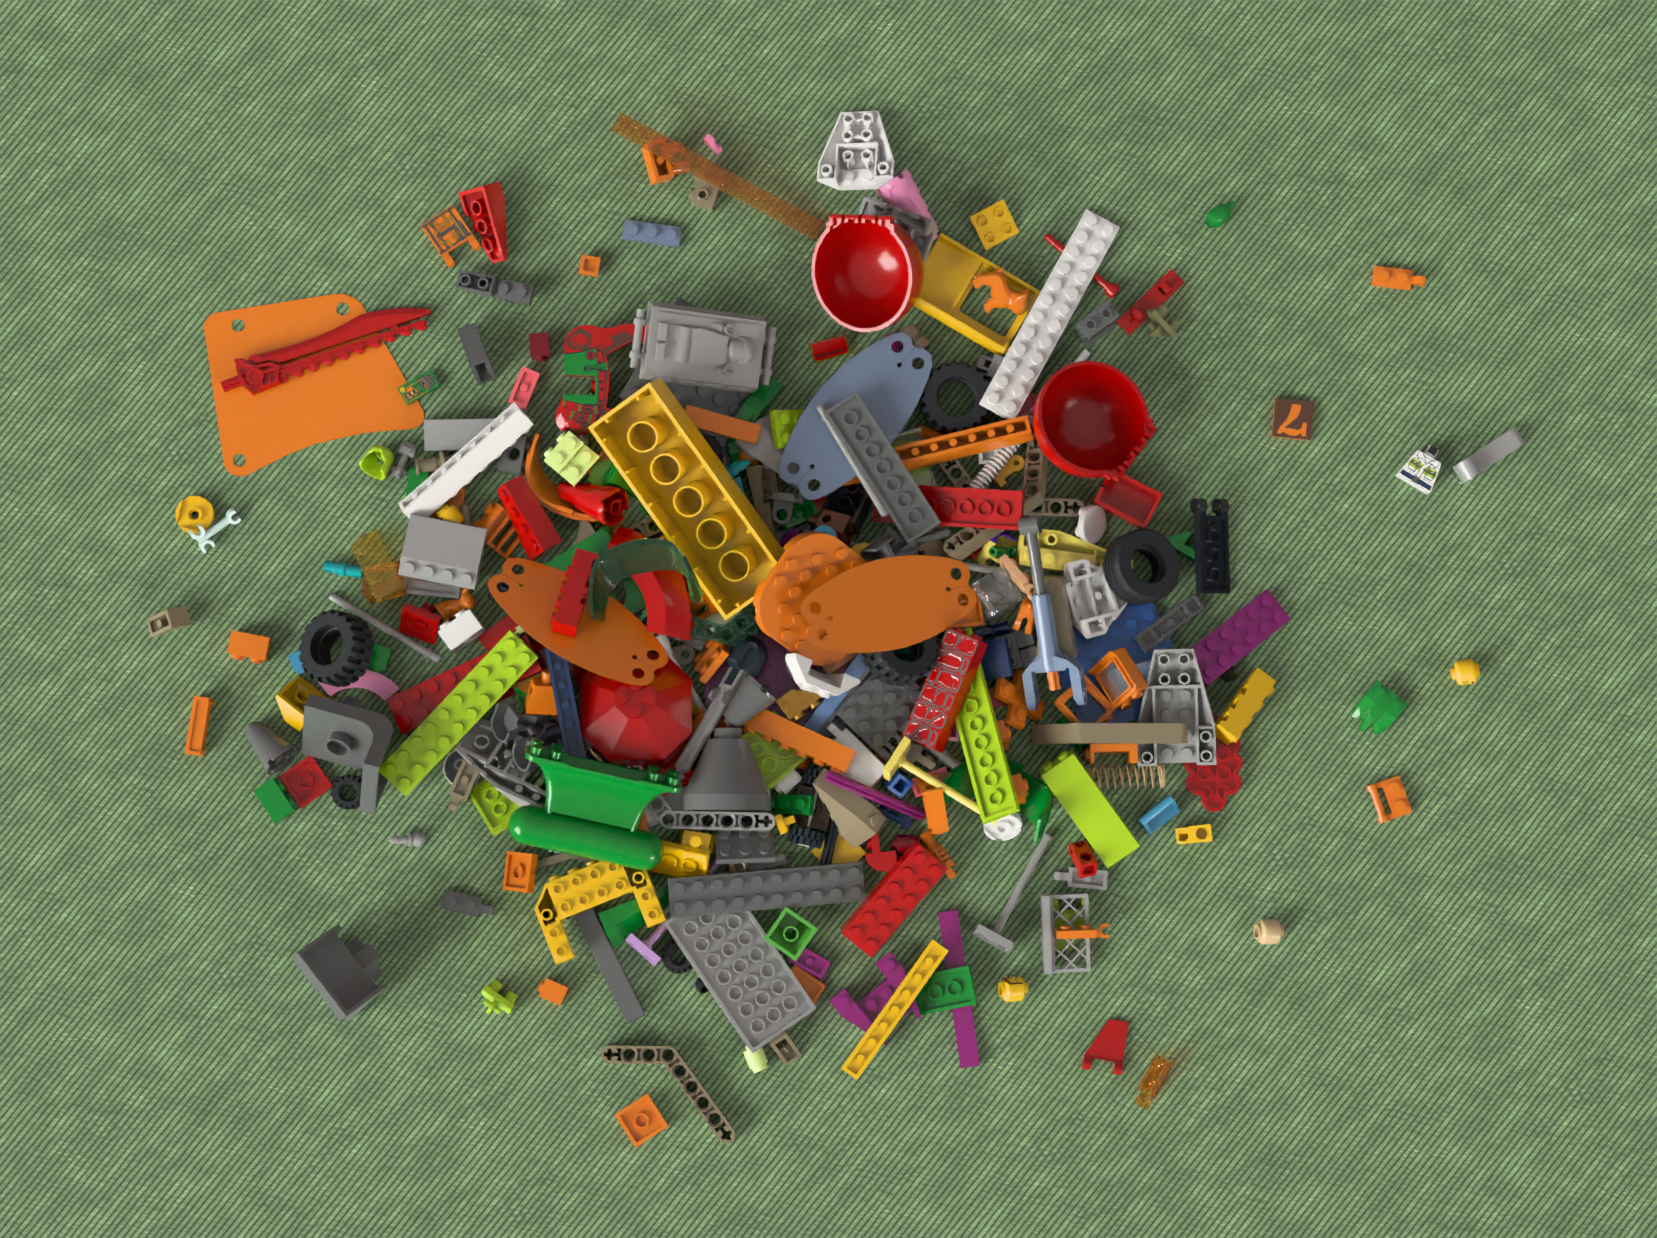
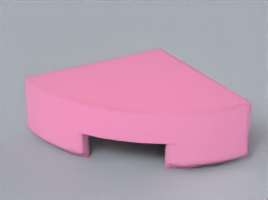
[704,134,723,155]

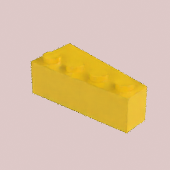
[1215,667,1276,745]

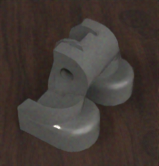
[860,537,920,562]
[491,698,561,772]

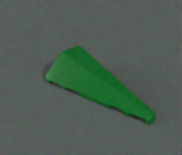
[598,886,669,949]

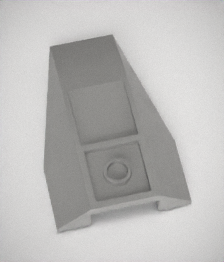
[1137,648,1216,766]

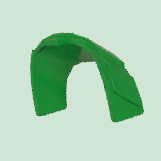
[942,760,1053,843]

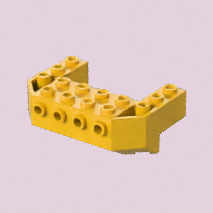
[534,860,667,965]

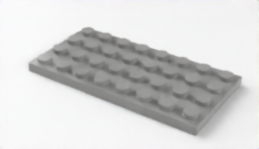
[663,911,817,1053]

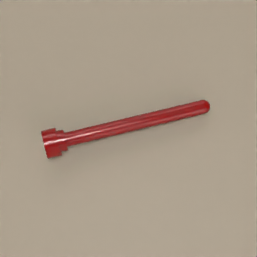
[1044,234,1121,299]

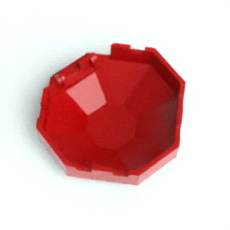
[580,653,692,766]

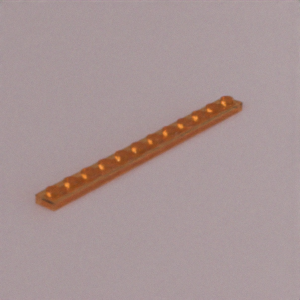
[611,112,824,241]

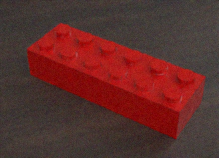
[840,840,948,958]

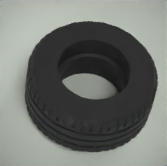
[1103,528,1180,605]

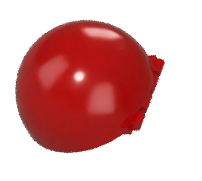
[811,214,924,332]
[1032,361,1157,482]

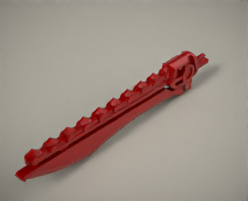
[221,308,431,395]

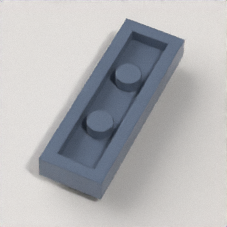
[622,220,682,248]

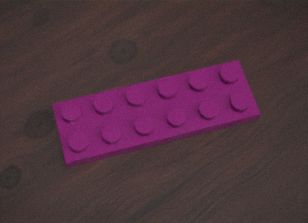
[1192,589,1291,687]

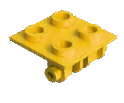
[970,199,1019,250]

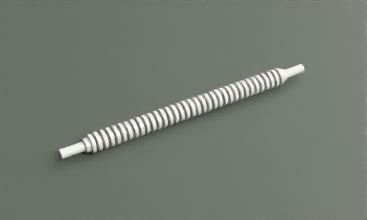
[967,349,1090,489]

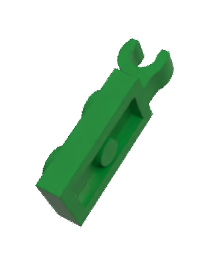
[771,794,814,816]

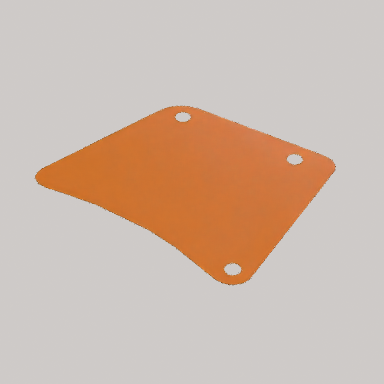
[204,294,424,476]

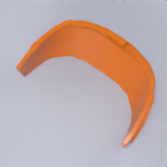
[525,433,629,522]

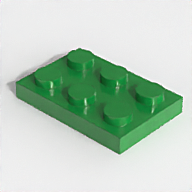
[917,965,978,1015]

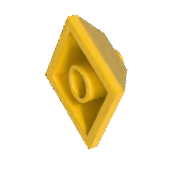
[276,675,328,732]

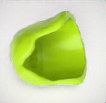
[359,445,394,480]

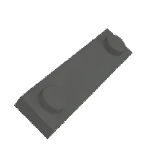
[1134,593,1205,653]

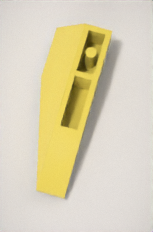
[1014,529,1134,573]

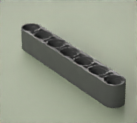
[574,907,645,1024]

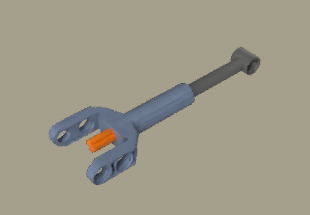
[1018,515,1087,711]

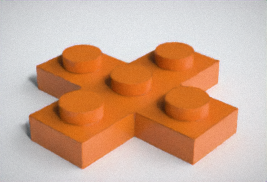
[994,669,1044,730]

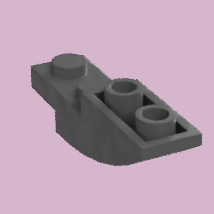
[455,270,536,306]

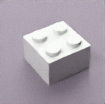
[438,609,487,653]

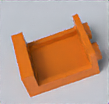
[1084,744,1138,765]

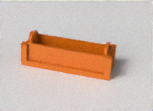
[184,696,215,756]

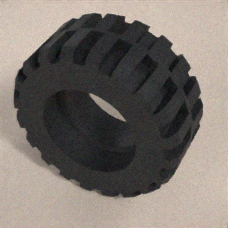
[919,360,991,434]
[299,609,375,687]
[861,635,939,686]

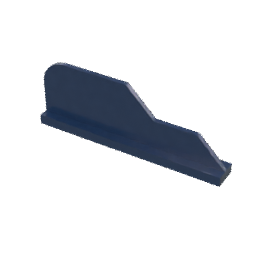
[545,648,587,758]

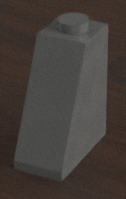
[457,323,497,385]

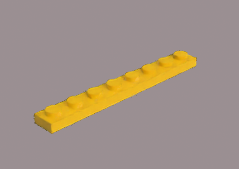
[841,939,948,1080]

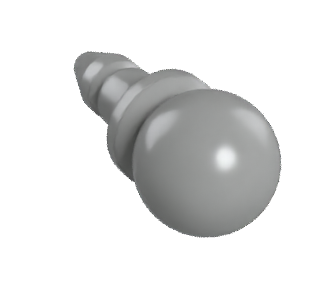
[388,832,426,847]

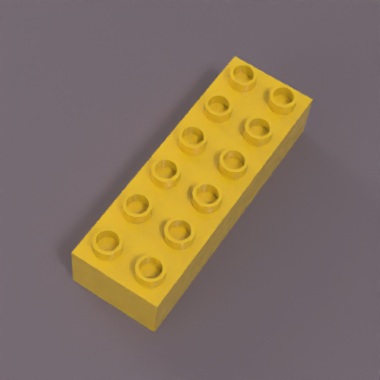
[588,377,785,621]

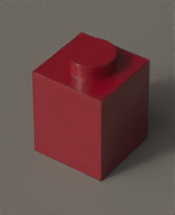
[529,333,551,362]

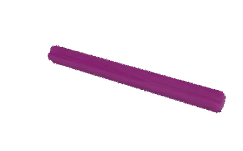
[825,770,926,821]

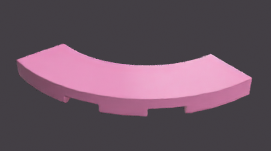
[318,669,400,701]

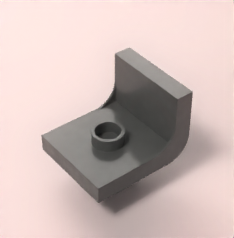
[301,694,393,815]
[292,924,387,1022]

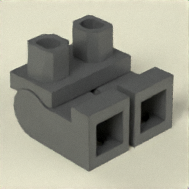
[995,629,1037,670]

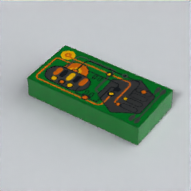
[397,369,441,406]

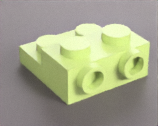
[544,431,600,487]

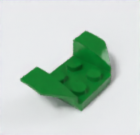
[587,459,650,515]

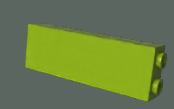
[1040,749,1140,868]

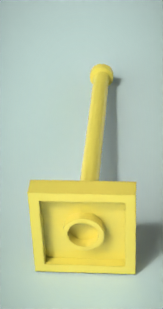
[883,736,999,826]

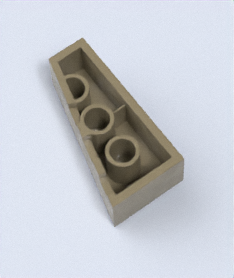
[1036,575,1079,659]

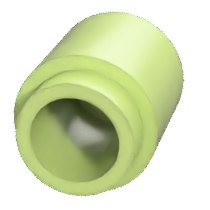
[743,1046,768,1073]

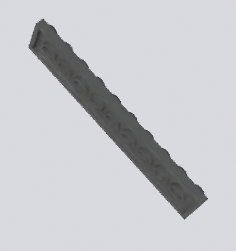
[667,861,865,918]

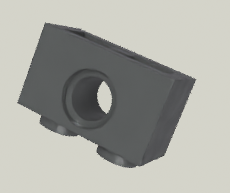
[498,435,532,476]

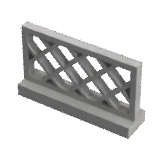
[1040,893,1091,974]

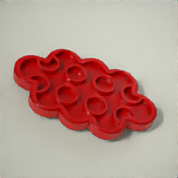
[1184,714,1243,812]

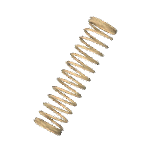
[1086,763,1165,790]

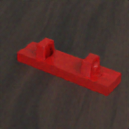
[1116,269,1185,336]

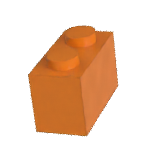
[227,630,273,664]

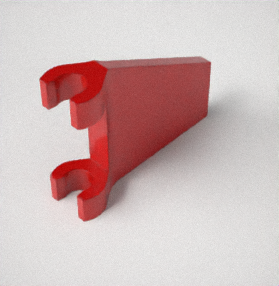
[1082,1019,1129,1075]

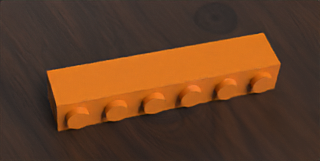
[741,709,857,774]

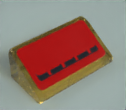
[808,334,851,364]

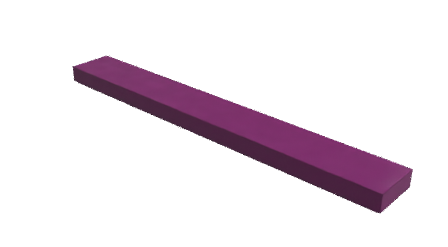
[938,910,980,1068]

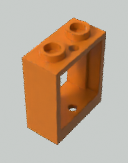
[1053,674,1115,723]

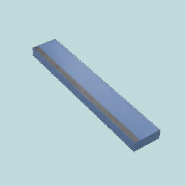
[802,653,870,735]

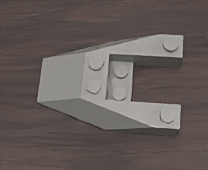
[455,719,587,808]

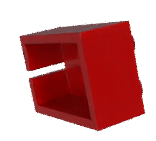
[1092,474,1163,529]

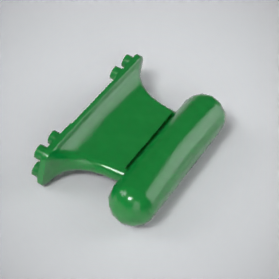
[508,739,682,870]

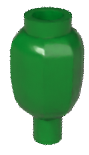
[1204,200,1237,229]

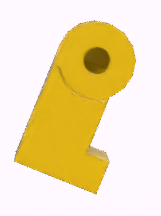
[993,455,1025,490]
[1175,824,1213,844]

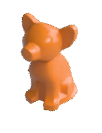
[434,588,477,622]

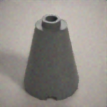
[723,674,776,728]
[245,721,298,775]

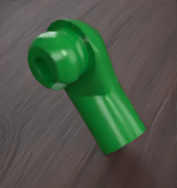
[989,546,1017,559]

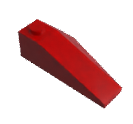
[459,181,507,264]

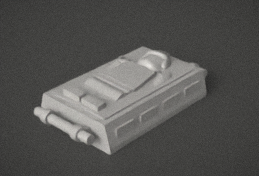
[629,301,777,393]

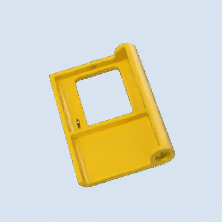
[914,233,1041,356]

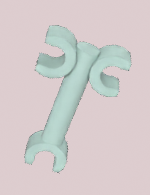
[189,508,241,553]

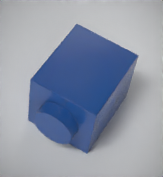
[881,768,914,799]

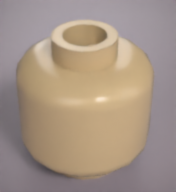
[1253,919,1284,945]

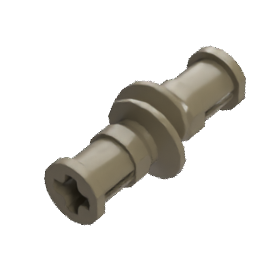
[414,451,456,475]

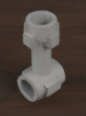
[391,442,417,479]

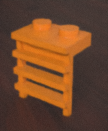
[472,501,520,560]

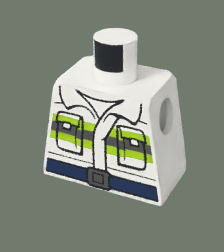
[1395,445,1441,495]

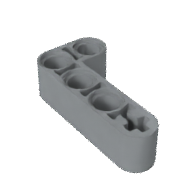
[1452,427,1526,483]

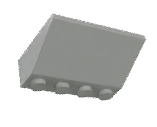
[398,514,487,590]

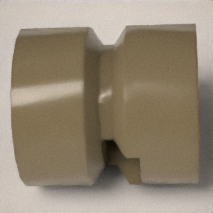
[896,323,931,351]

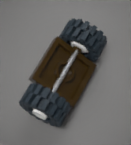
[787,767,831,849]

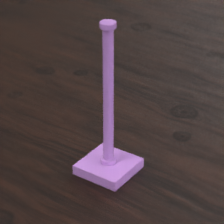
[625,857,724,967]

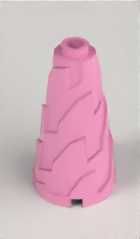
[876,169,939,239]

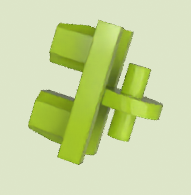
[481,980,517,1015]

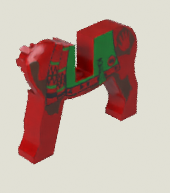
[556,324,645,437]

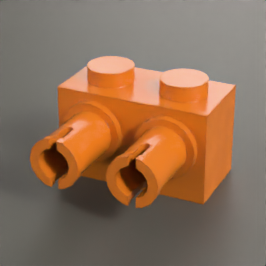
[641,139,689,185]

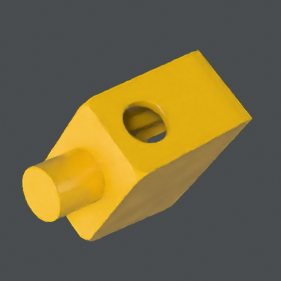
[678,830,716,855]

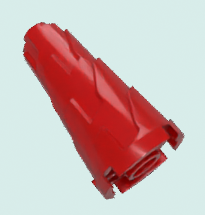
[557,481,629,526]

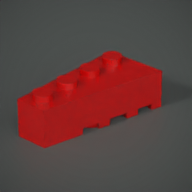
[497,474,562,561]
[550,548,599,638]

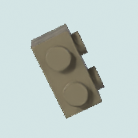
[688,165,725,212]

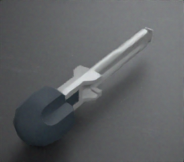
[674,636,768,780]

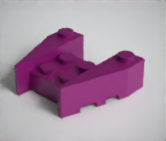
[829,951,921,1045]

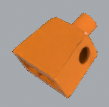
[524,669,558,715]

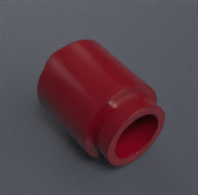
[892,834,920,854]

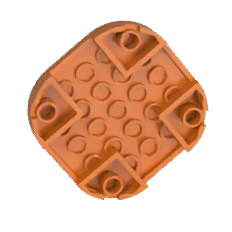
[753,531,867,666]

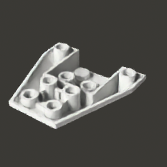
[817,110,894,191]

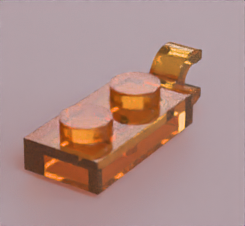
[1135,1054,1174,1110]

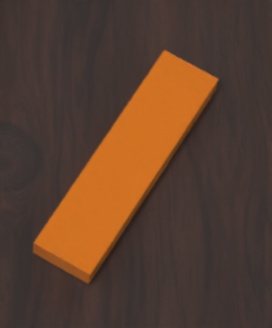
[685,405,762,445]

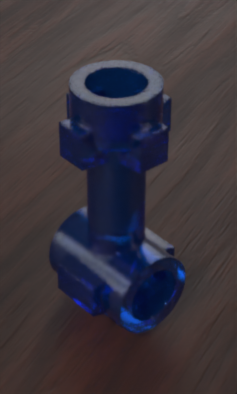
[879,804,913,829]

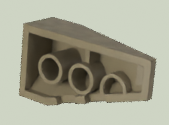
[812,768,887,848]

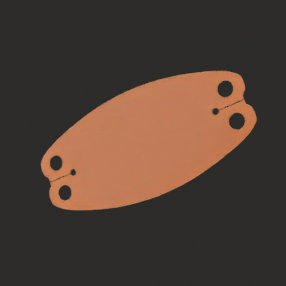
[801,555,977,653]
[487,558,668,686]

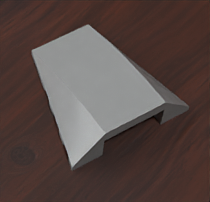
[858,196,938,264]

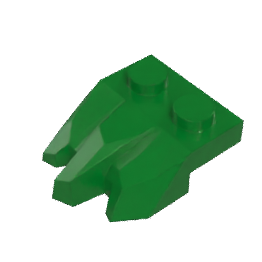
[1351,680,1408,735]

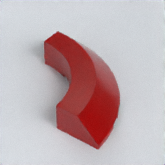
[605,526,692,641]

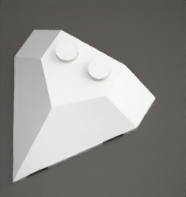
[1063,559,1128,639]
[785,653,860,698]

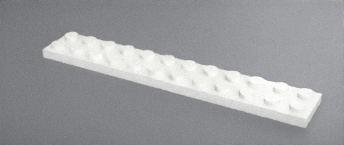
[979,209,1120,420]

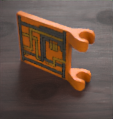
[421,205,481,268]

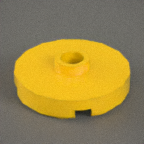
[175,496,215,534]

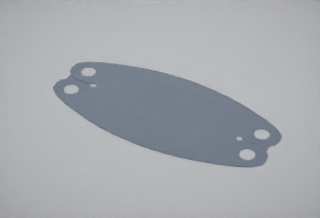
[779,332,932,500]

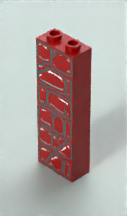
[902,627,988,753]

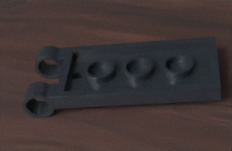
[1190,498,1230,594]

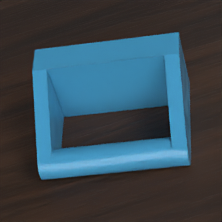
[1137,796,1180,835]

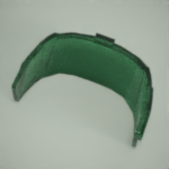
[588,538,704,622]

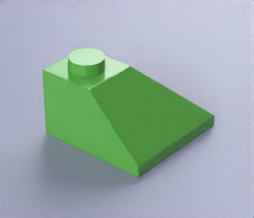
[764,907,818,961]

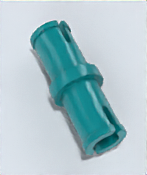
[323,560,364,579]

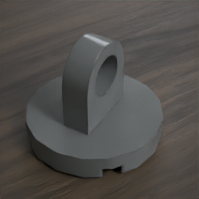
[765,491,804,525]

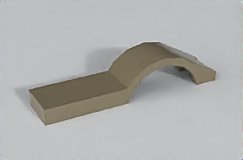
[537,853,599,869]

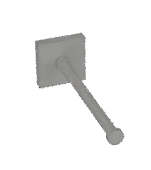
[972,833,1053,953]

